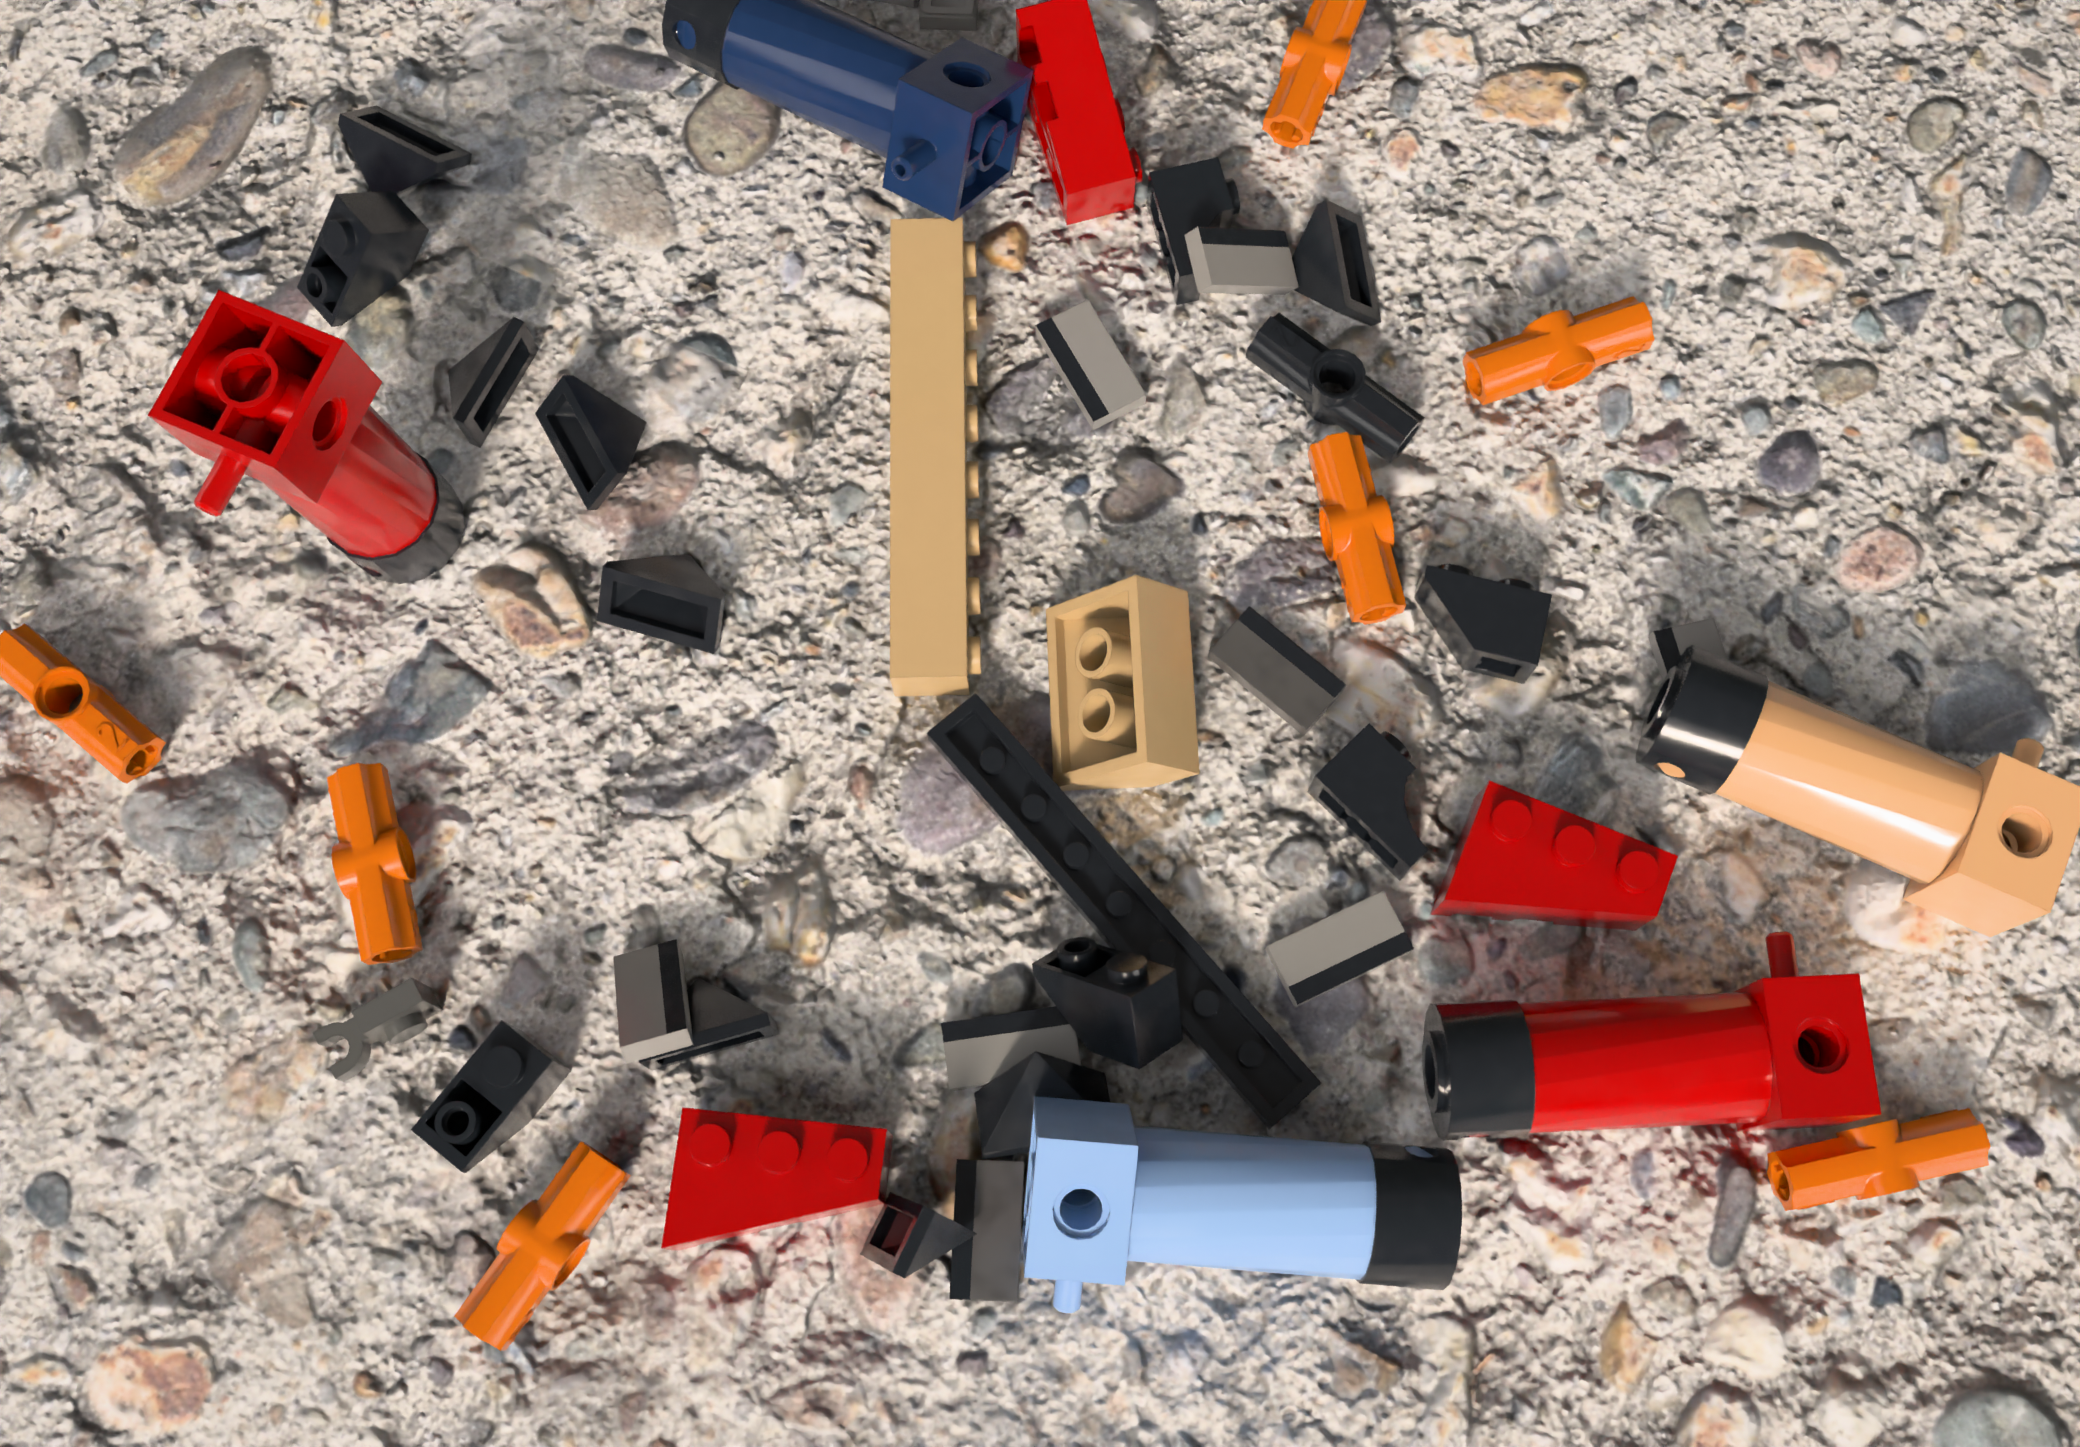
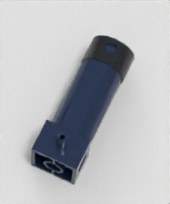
[662,0,1033,221]

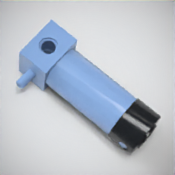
[1022,1096,1462,1313]

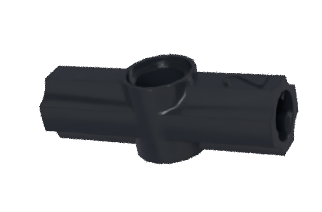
[1245,313,1425,463]

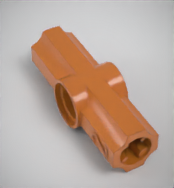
[1262,0,1367,149]
[1462,296,1655,405]
[1307,432,1406,625]
[0,623,166,784]
[327,763,423,965]
[1767,1108,1991,1211]
[454,1141,631,1351]

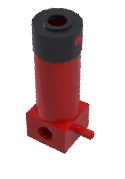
[148,290,465,584]
[1422,931,1881,1141]

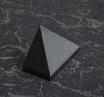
[338,105,472,195]
[1292,200,1381,326]
[448,317,539,448]
[535,375,647,510]
[597,554,726,654]
[639,978,779,1071]
[974,1051,1110,1159]
[860,1192,977,1278]

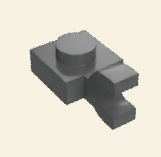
[312,978,442,1082]

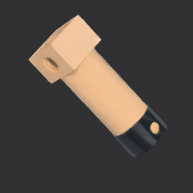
[1636,645,2080,937]

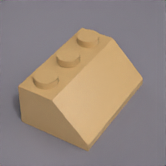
[1046,575,1200,791]

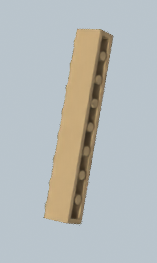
[890,218,981,696]

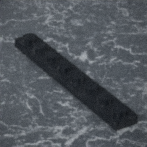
[927,693,1321,1130]

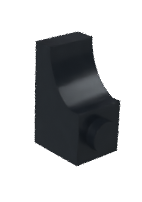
[1146,157,1240,305]
[1307,723,1429,881]

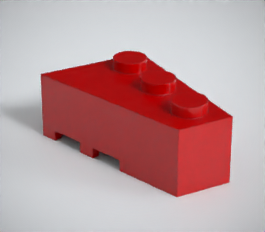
[1016,0,1143,225]
[1430,780,1678,931]
[661,1107,893,1251]

